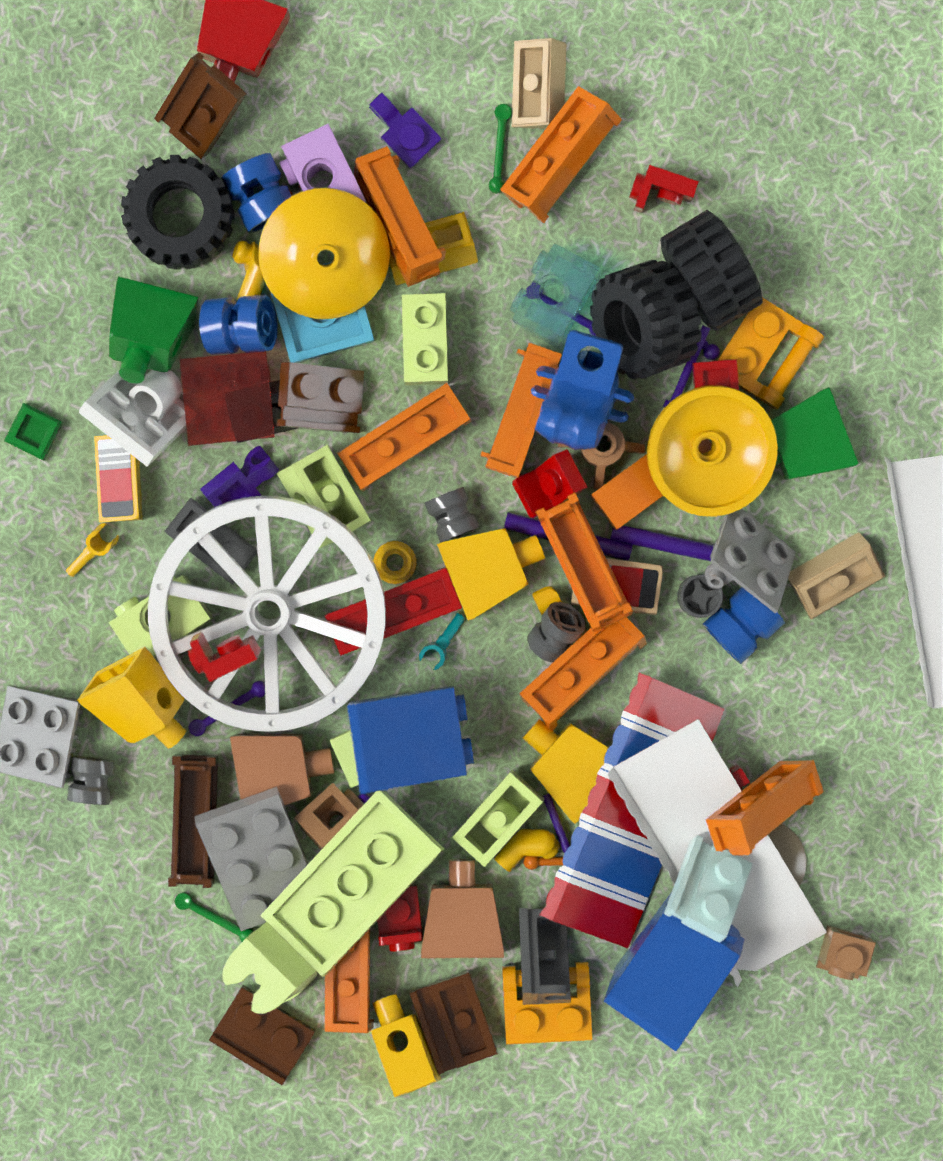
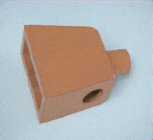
[230,734,335,805]
[421,859,504,958]

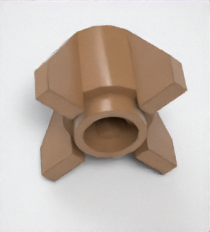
[558,419,645,489]

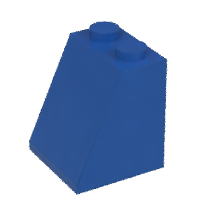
[347,686,474,794]
[604,892,745,1051]

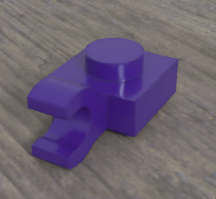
[369,92,442,170]
[200,445,279,507]

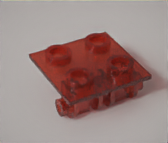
[179,351,275,446]

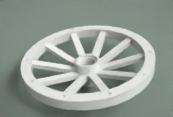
[148,496,386,732]

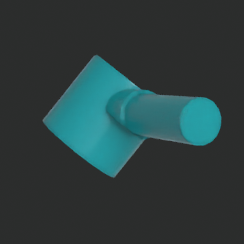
[419,613,466,670]

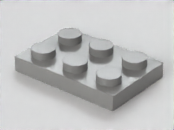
[195,787,308,931]

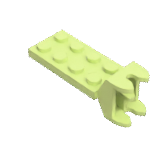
[223,790,444,1014]

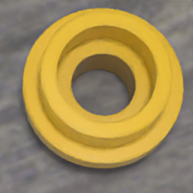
[373,541,417,584]

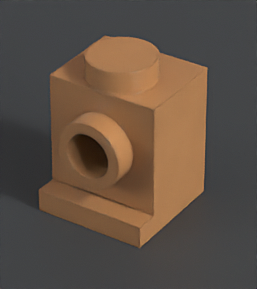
[294,783,364,850]
[816,925,876,980]

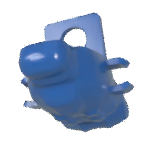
[531,330,634,450]

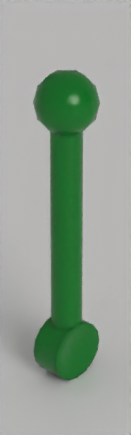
[488,104,512,194]
[175,892,254,942]

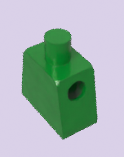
[109,276,198,384]
[771,387,859,480]

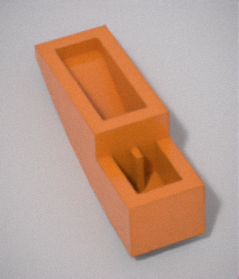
[590,439,712,530]

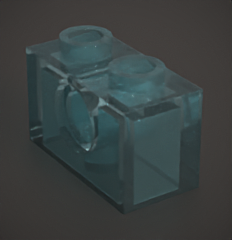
[510,243,602,350]

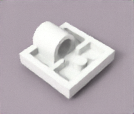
[78,370,197,467]

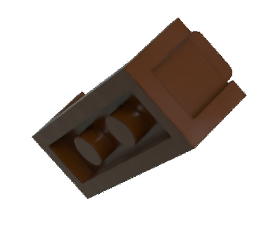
[168,754,218,888]

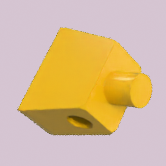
[437,528,546,621]
[77,647,186,749]
[522,719,609,824]
[371,994,442,1097]

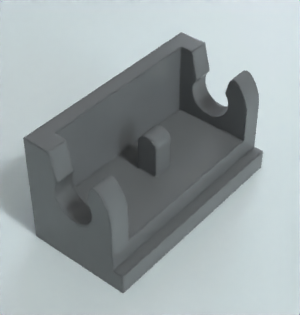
[519,908,571,1005]

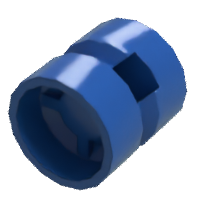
[221,153,292,233]
[199,295,278,355]
[703,587,785,664]

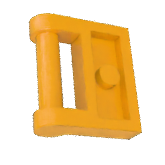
[717,297,824,410]
[502,962,593,1045]

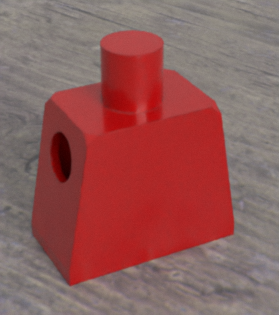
[197,0,290,83]

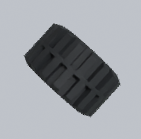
[121,155,235,270]
[660,210,763,331]
[590,259,702,379]

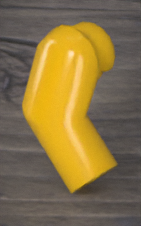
[232,240,265,300]
[494,829,560,872]

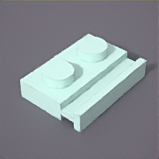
[664,835,753,943]

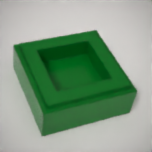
[4,403,64,461]

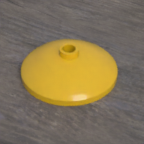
[259,187,390,319]
[647,385,778,517]

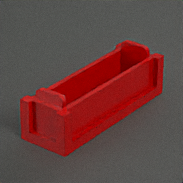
[324,567,462,656]

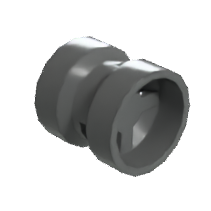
[424,487,480,543]
[677,575,723,618]
[527,602,585,662]
[67,756,114,805]

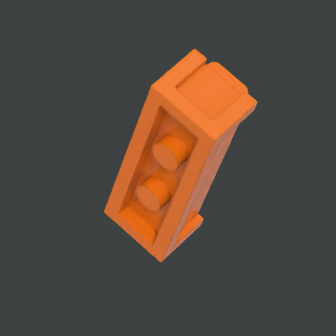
[500,86,622,223]
[354,146,446,287]
[480,343,562,478]
[337,383,471,492]
[536,493,633,633]
[519,617,647,731]
[705,760,824,855]
[325,929,374,1033]

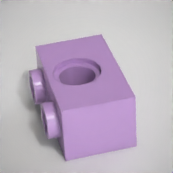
[279,124,366,202]

